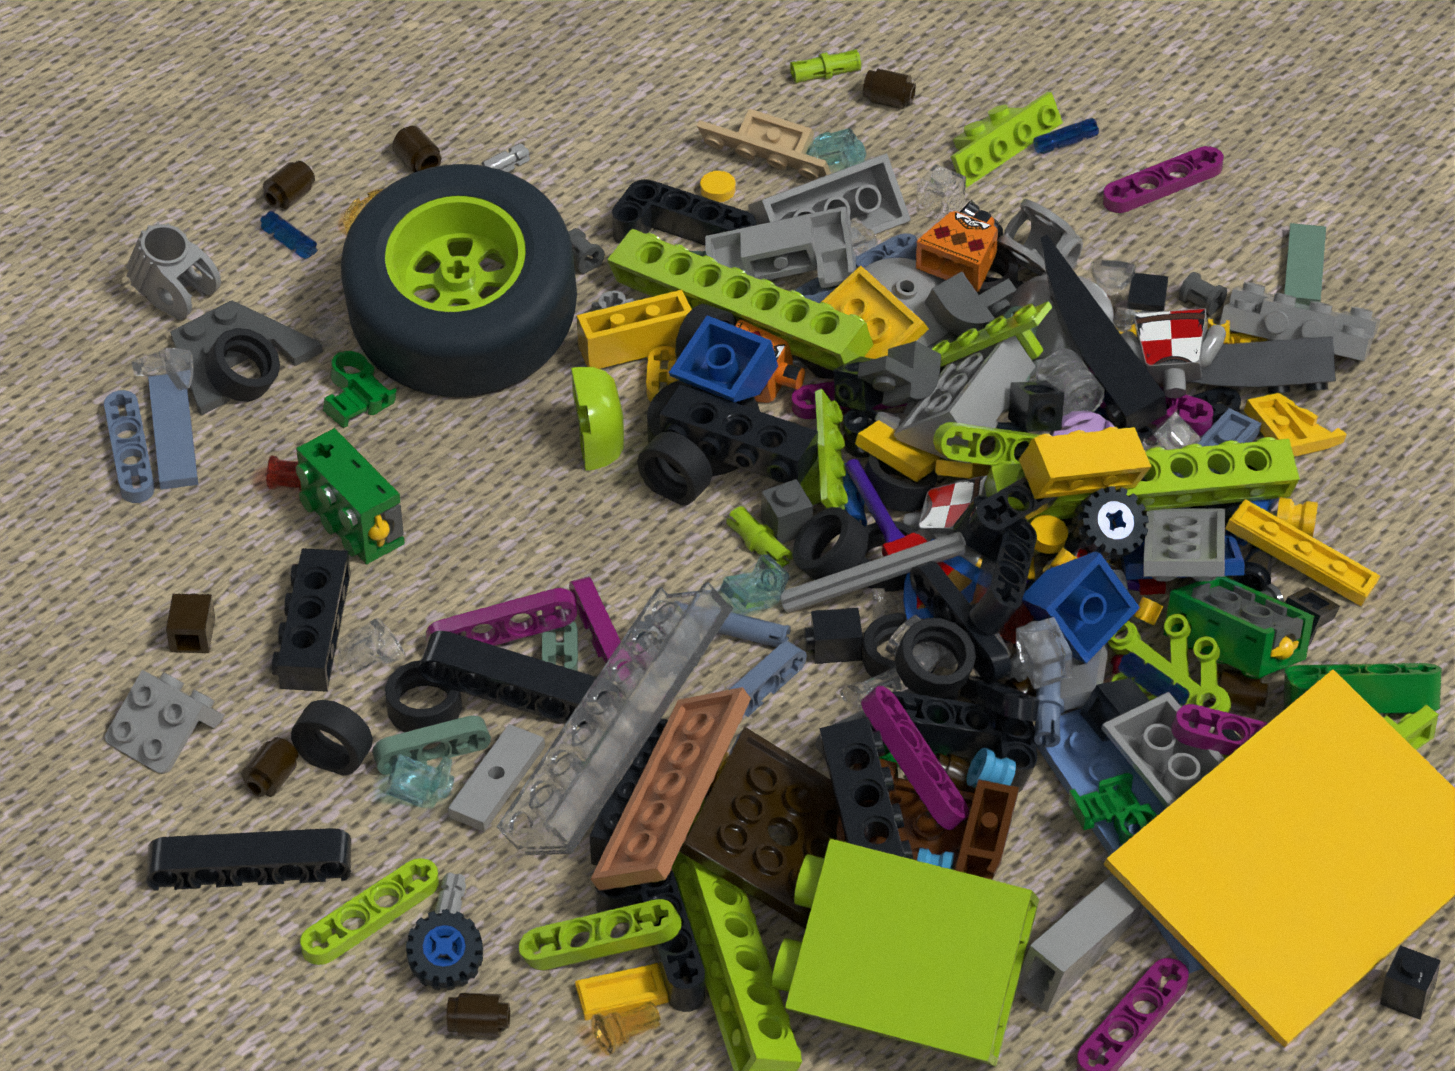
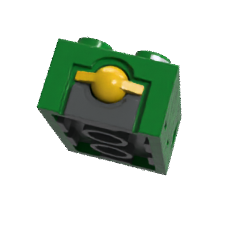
[296,428,405,565]
[1163,577,1314,679]

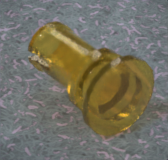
[591,1001,661,1055]

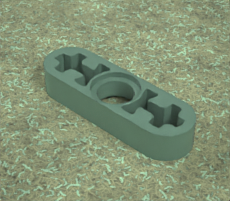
[372,716,491,775]

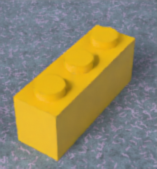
[577,290,692,369]
[1019,427,1151,499]

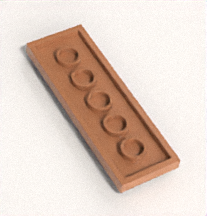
[590,687,751,891]

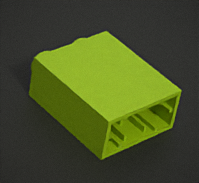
[772,839,1039,1067]

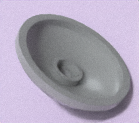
[864,258,949,347]
[1003,274,1114,361]

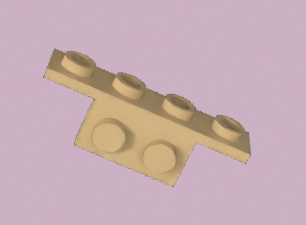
[697,109,831,180]

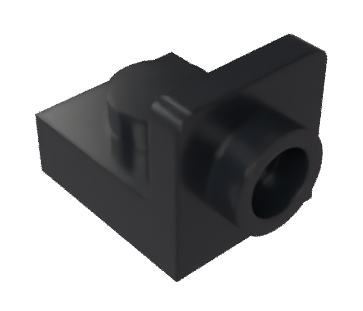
[1285,587,1340,645]

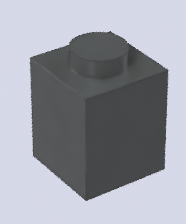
[761,479,813,544]

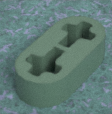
[542,621,578,671]

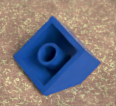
[669,315,778,402]
[1022,551,1140,664]

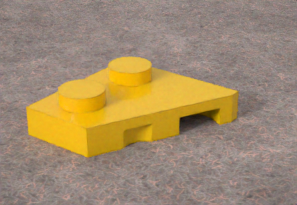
[1244,393,1347,457]

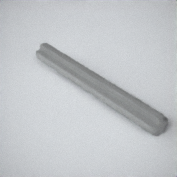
[780,532,967,613]

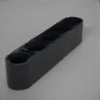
[419,631,617,730]
[146,828,351,891]

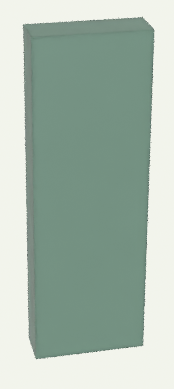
[1284,223,1326,306]

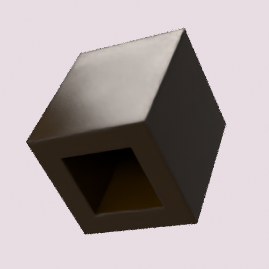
[166,593,215,653]

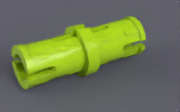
[790,49,861,84]
[726,506,793,571]

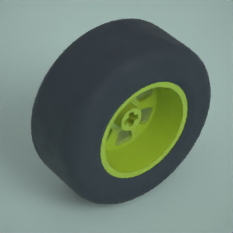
[341,164,577,397]

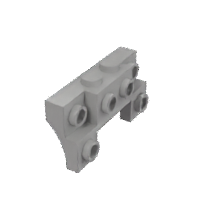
[705,206,856,289]
[1220,282,1381,361]

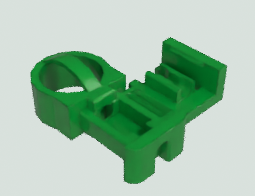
[323,351,397,428]
[1068,773,1158,845]

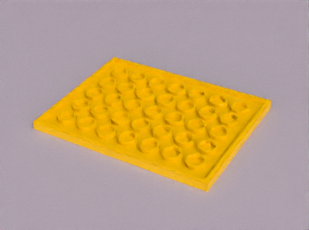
[1103,670,1455,1047]

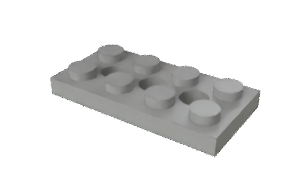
[1144,509,1225,581]

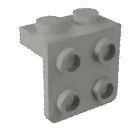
[105,670,224,774]

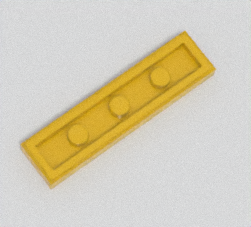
[1225,499,1381,607]

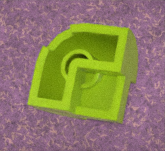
[571,367,624,471]

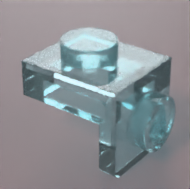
[808,128,867,168]
[720,554,789,612]
[386,754,454,809]

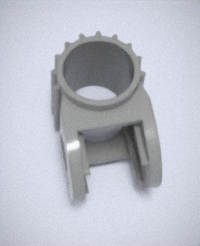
[997,199,1083,276]
[126,222,221,320]

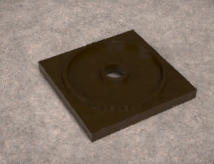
[679,727,840,929]

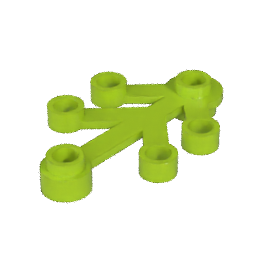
[1108,614,1231,713]

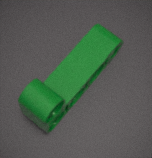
[1284,663,1442,713]

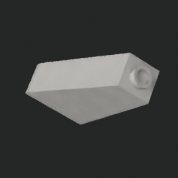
[1016,874,1144,1012]

